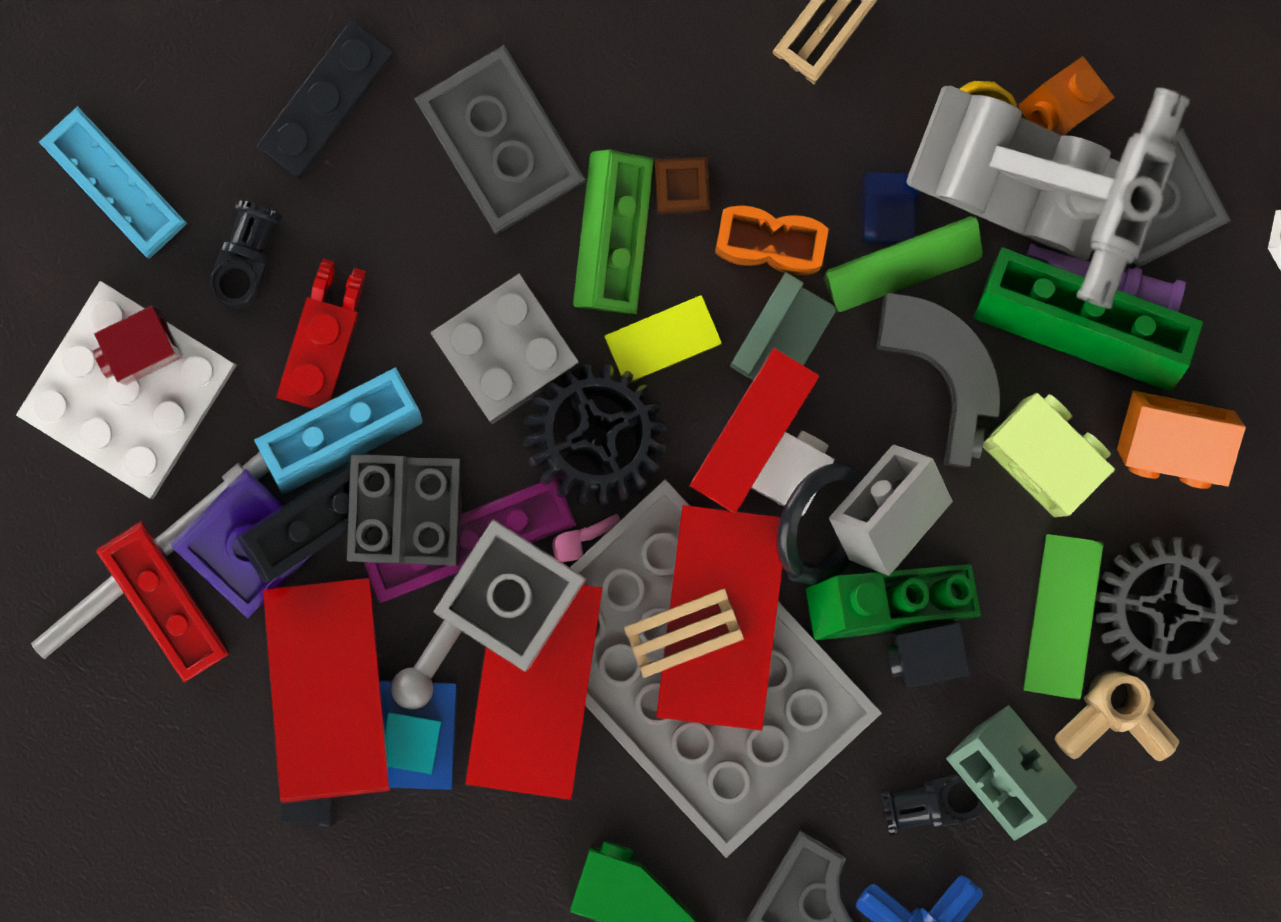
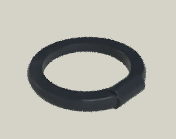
[776,463,864,585]

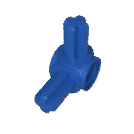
[856,875,983,922]

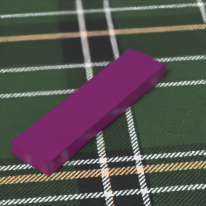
[364,477,577,603]

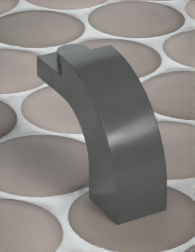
[876,293,1000,468]

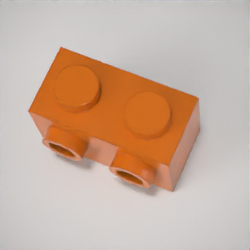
[1117,390,1246,489]

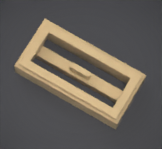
[772,0,877,84]
[624,589,744,678]

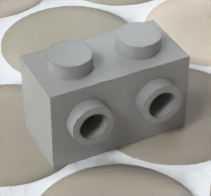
[829,444,953,576]

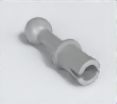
[391,619,462,710]

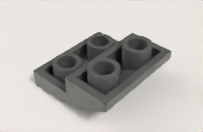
[347,455,463,566]

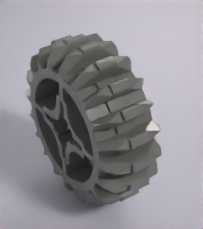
[1094,537,1238,680]

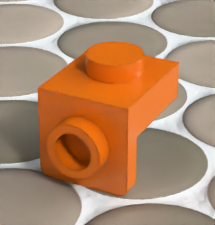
[1019,56,1115,136]

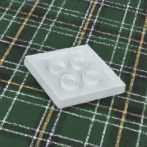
[16,281,237,499]

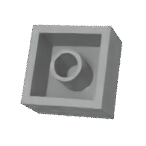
[430,274,580,424]
[434,520,587,672]

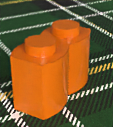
[715,206,829,275]

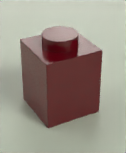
[93,306,184,385]

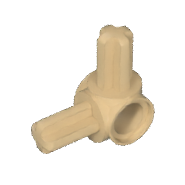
[1055,670,1179,761]

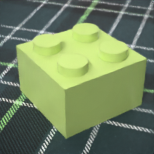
[983,393,1115,517]

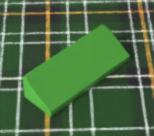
[573,150,654,314]
[823,216,983,312]
[1023,534,1104,700]

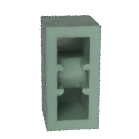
[946,705,1077,841]

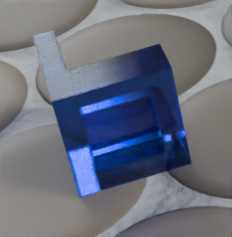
[861,172,919,243]

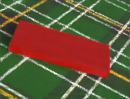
[656,505,782,731]
[263,578,390,803]
[465,585,603,800]

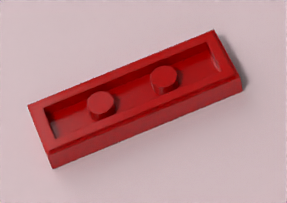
[689,348,819,514]
[96,520,229,683]

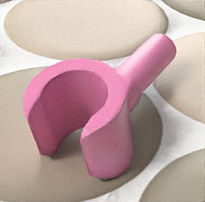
[552,513,621,563]

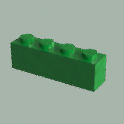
[973,247,1203,392]

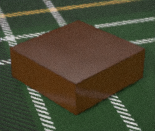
[655,157,710,214]

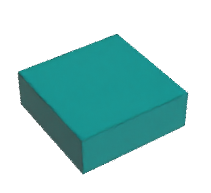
[385,712,442,775]

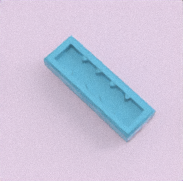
[39,106,188,259]

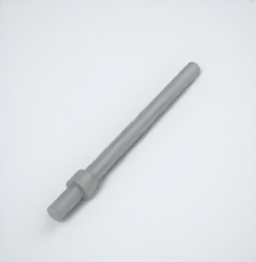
[31,452,270,659]

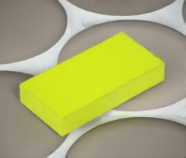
[604,295,722,383]

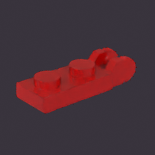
[276,258,366,409]

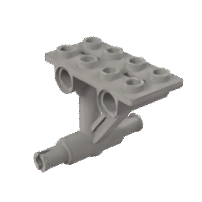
[907,86,1190,309]

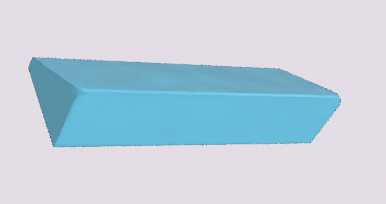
[254,367,423,495]

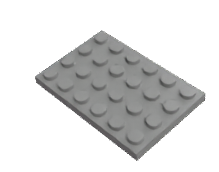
[570,480,882,858]

